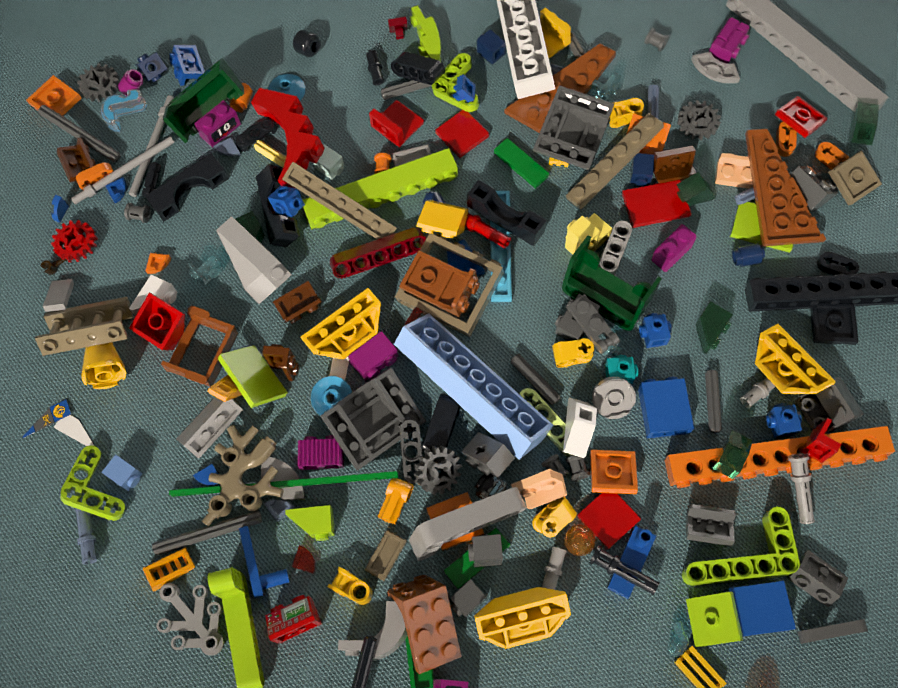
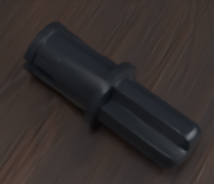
[366,50,384,86]

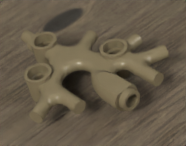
[202,425,284,526]

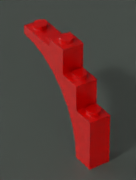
[251,88,325,188]

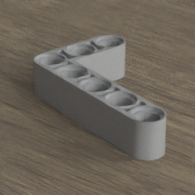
[409,487,527,561]

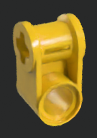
[609,98,644,128]
[552,338,594,368]
[532,496,577,538]
[327,567,373,605]

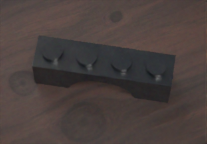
[145,154,228,222]
[256,164,300,247]
[467,180,547,247]

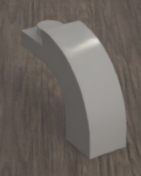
[338,601,408,661]

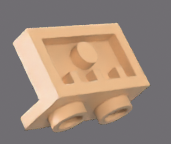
[715,153,753,189]
[511,469,567,509]

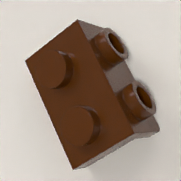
[57,138,96,182]
[653,146,696,183]
[273,281,322,324]
[262,344,299,381]

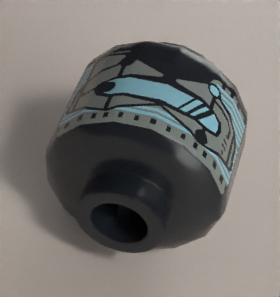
[474,474,507,499]

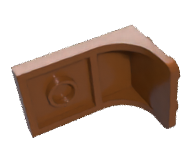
[399,250,480,317]
[387,575,462,674]

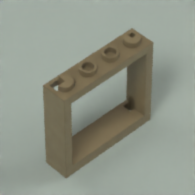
[395,233,504,337]

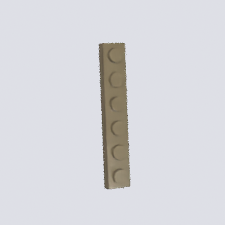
[566,113,664,210]
[282,162,397,239]

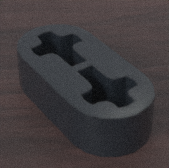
[817,252,859,275]

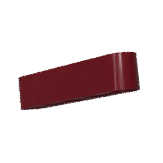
[329,227,426,279]

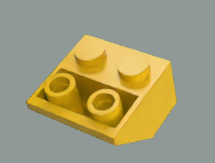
[416,200,469,238]

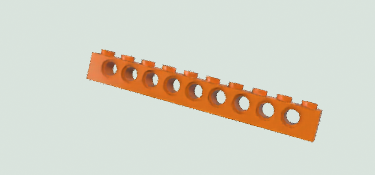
[664,426,895,488]

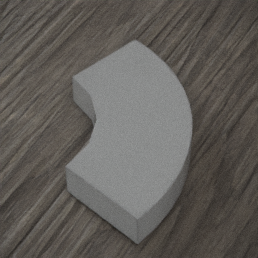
[691,52,740,83]
[261,457,305,500]

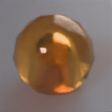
[564,524,596,556]

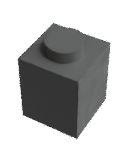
[450,579,486,618]

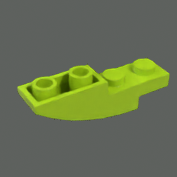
[410,5,441,62]

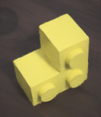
[565,213,612,254]

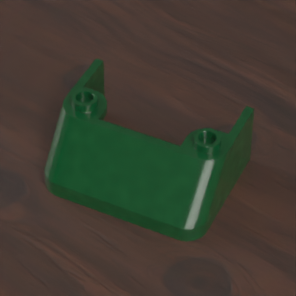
[163,58,244,143]
[562,235,662,331]

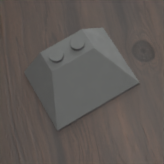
[533,86,614,170]
[320,368,426,471]

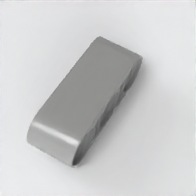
[599,221,632,275]

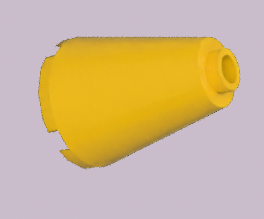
[81,342,127,389]

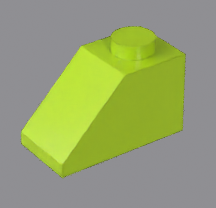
[285,505,335,541]

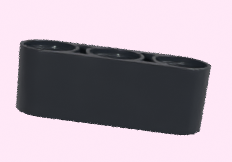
[391,52,445,85]
[422,394,460,452]

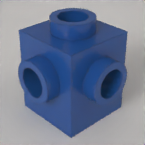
[268,186,305,217]
[639,313,671,348]
[766,403,802,439]

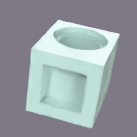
[313,144,344,180]

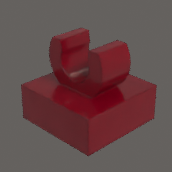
[388,17,408,40]

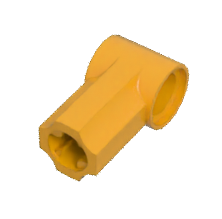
[378,478,414,525]

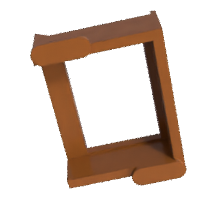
[161,306,238,387]

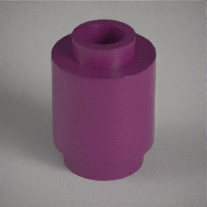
[118,69,143,96]

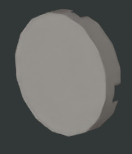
[592,377,636,419]

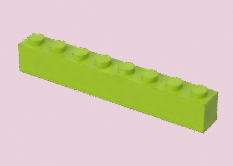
[303,148,458,230]

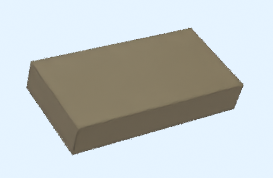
[365,530,407,582]

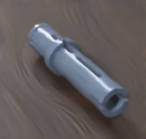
[75,496,97,565]

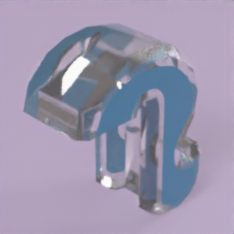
[101,89,147,132]

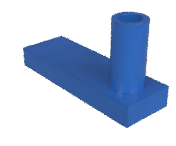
[239,526,289,598]
[607,526,656,599]

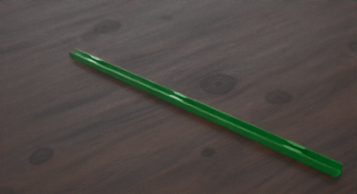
[169,471,398,497]

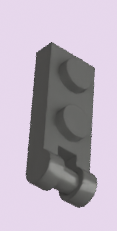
[567,295,620,354]

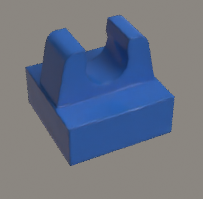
[453,74,475,103]

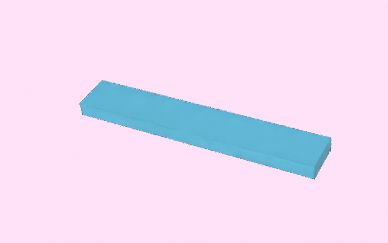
[490,191,512,302]

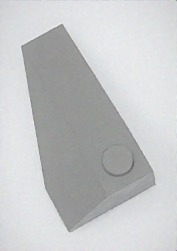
[216,216,292,304]

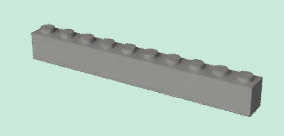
[726,0,888,121]

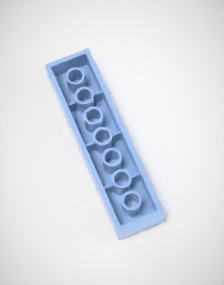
[394,313,554,460]

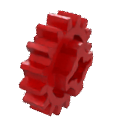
[51,220,98,263]

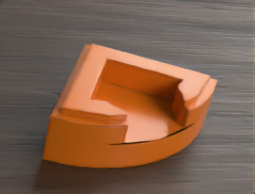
[145,253,171,274]

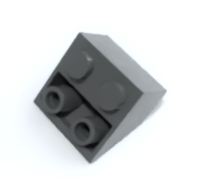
[790,166,838,212]
[795,377,864,434]

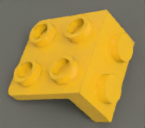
[540,8,571,58]

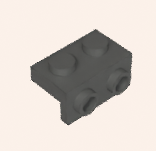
[686,504,736,546]

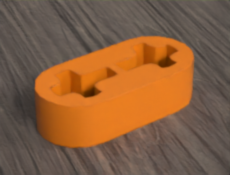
[776,121,797,157]
[815,142,850,169]
[76,162,113,190]

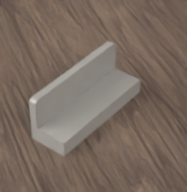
[176,397,243,458]

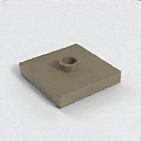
[828,150,882,206]

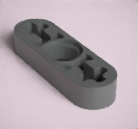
[399,420,422,484]
[797,619,868,644]

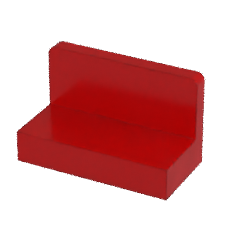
[801,418,842,463]

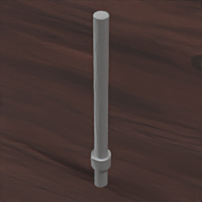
[129,95,174,197]
[71,136,175,205]

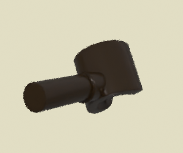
[40,258,67,275]

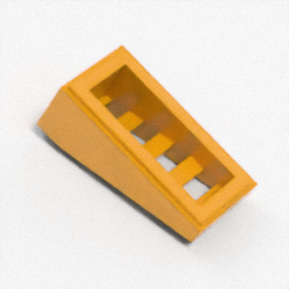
[208,375,242,402]
[143,547,195,592]

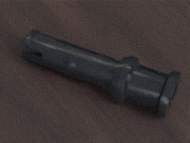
[589,545,660,595]

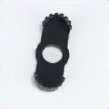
[235,119,277,152]

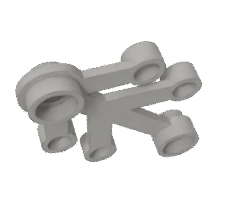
[156,583,224,656]

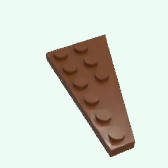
[504,44,616,133]
[745,129,826,247]

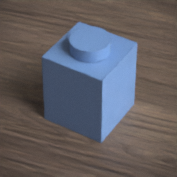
[101,454,143,491]

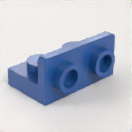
[169,45,205,86]

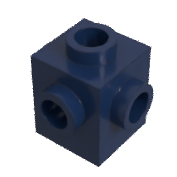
[135,52,168,82]

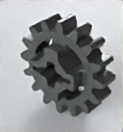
[77,63,120,102]
[677,100,721,141]
[414,446,462,495]

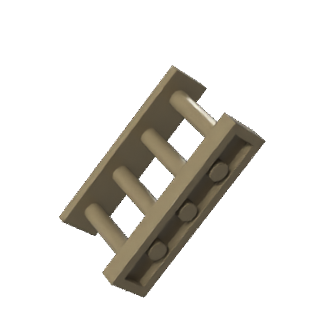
[35,297,134,356]

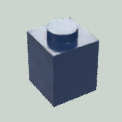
[477,29,506,65]
[630,153,654,186]

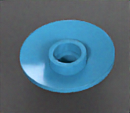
[268,74,305,101]
[311,376,352,415]

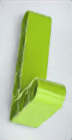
[682,506,800,586]
[208,567,265,688]

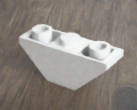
[563,397,597,458]

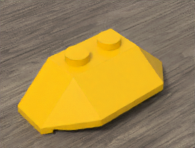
[300,288,381,359]
[755,324,835,394]
[474,587,571,649]

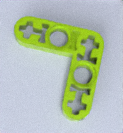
[432,53,479,112]
[60,445,125,521]

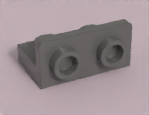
[788,550,848,607]

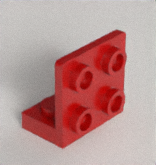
[369,100,424,147]

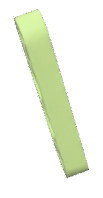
[520,388,573,457]

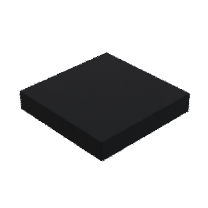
[810,303,858,345]

